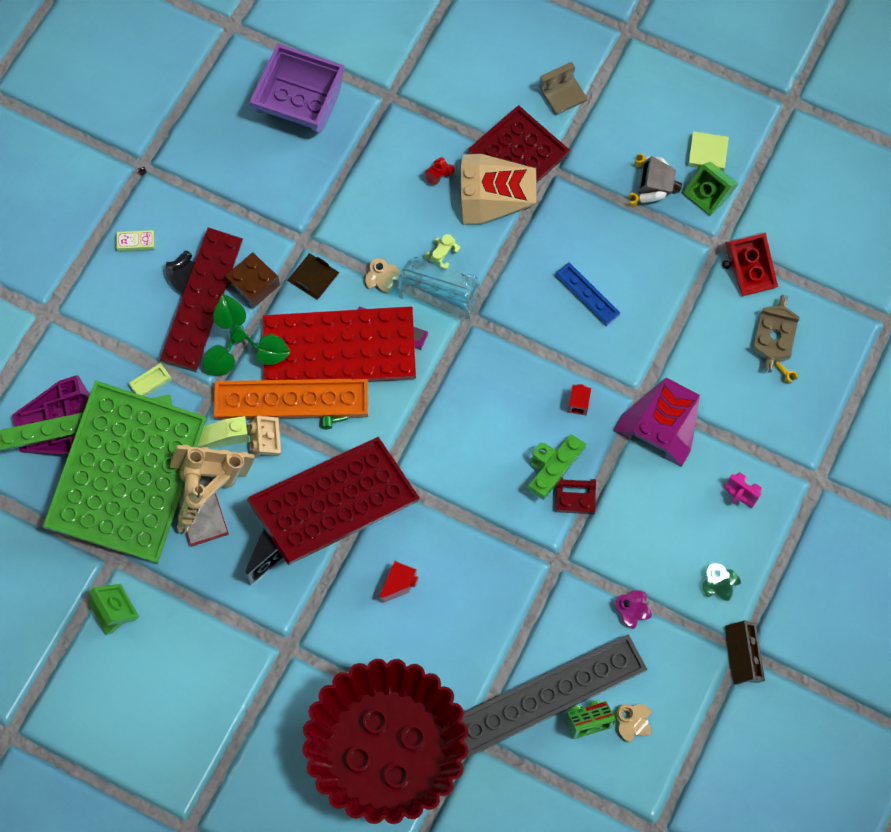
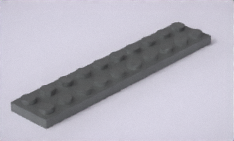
[461,634,647,759]

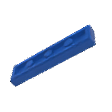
[555,262,620,326]

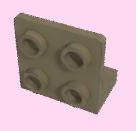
[539,62,587,114]

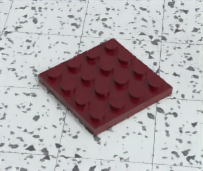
[468,105,570,183]

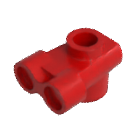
[425,157,455,185]

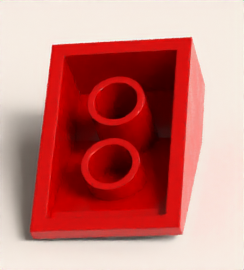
[725,233,778,296]

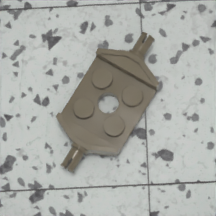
[753,295,800,373]

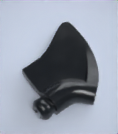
[166,251,195,297]

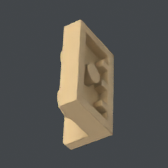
[248,416,281,458]

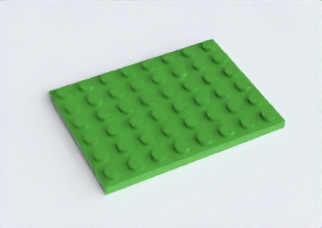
[43,380,207,564]

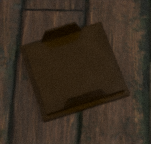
[287,253,339,300]

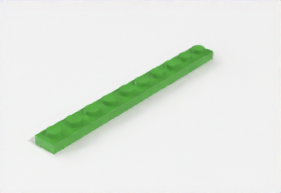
[0,394,173,451]

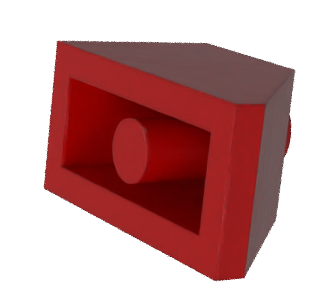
[379,561,419,603]

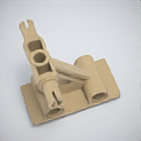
[170,445,254,533]

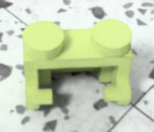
[424,234,461,272]

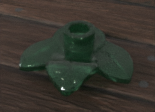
[703,563,741,601]

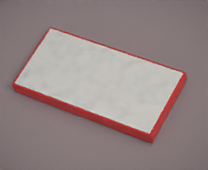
[178,475,229,547]

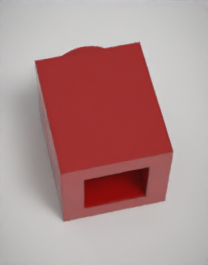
[568,384,591,416]

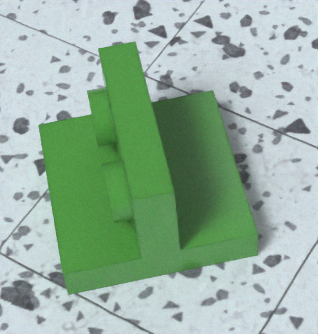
[88,584,139,635]

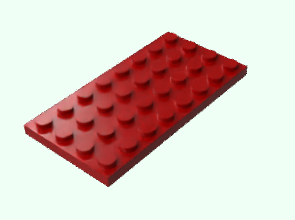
[263,306,416,381]

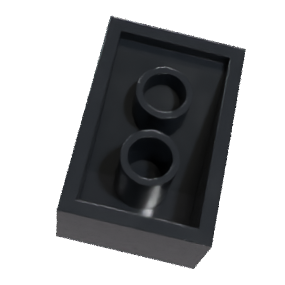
[245,528,283,585]

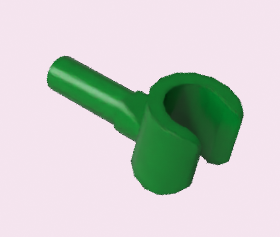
[322,416,348,430]

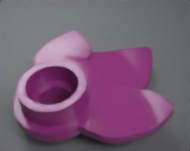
[615,590,652,629]

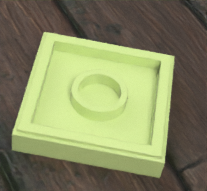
[688,131,729,171]

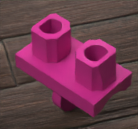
[724,472,762,508]

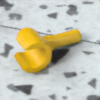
[775,361,798,384]

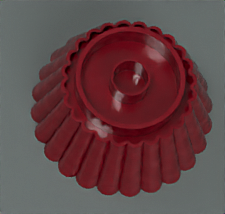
[302,659,469,824]

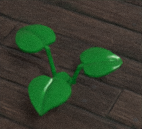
[203,294,290,375]

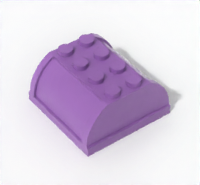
[250,43,345,133]

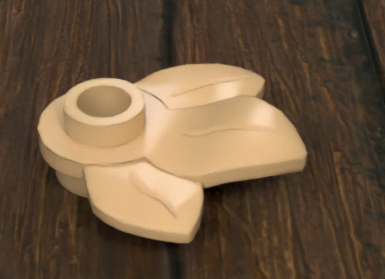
[365,258,402,294]
[616,704,652,742]

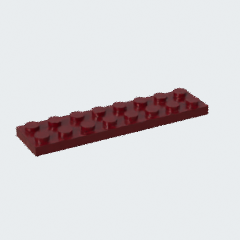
[160,227,243,372]

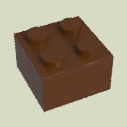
[225,252,280,309]

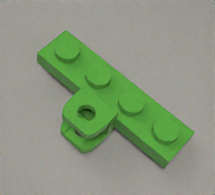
[527,434,587,500]

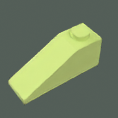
[197,416,249,448]

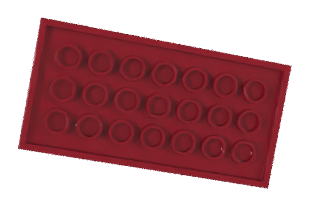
[247,436,420,565]

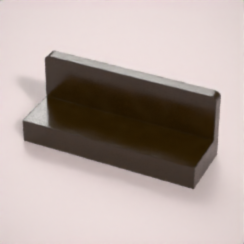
[725,620,765,685]

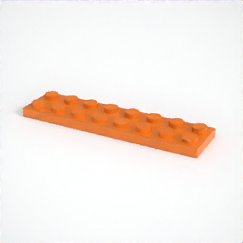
[214,379,368,419]

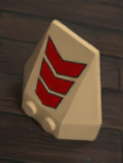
[461,154,537,225]

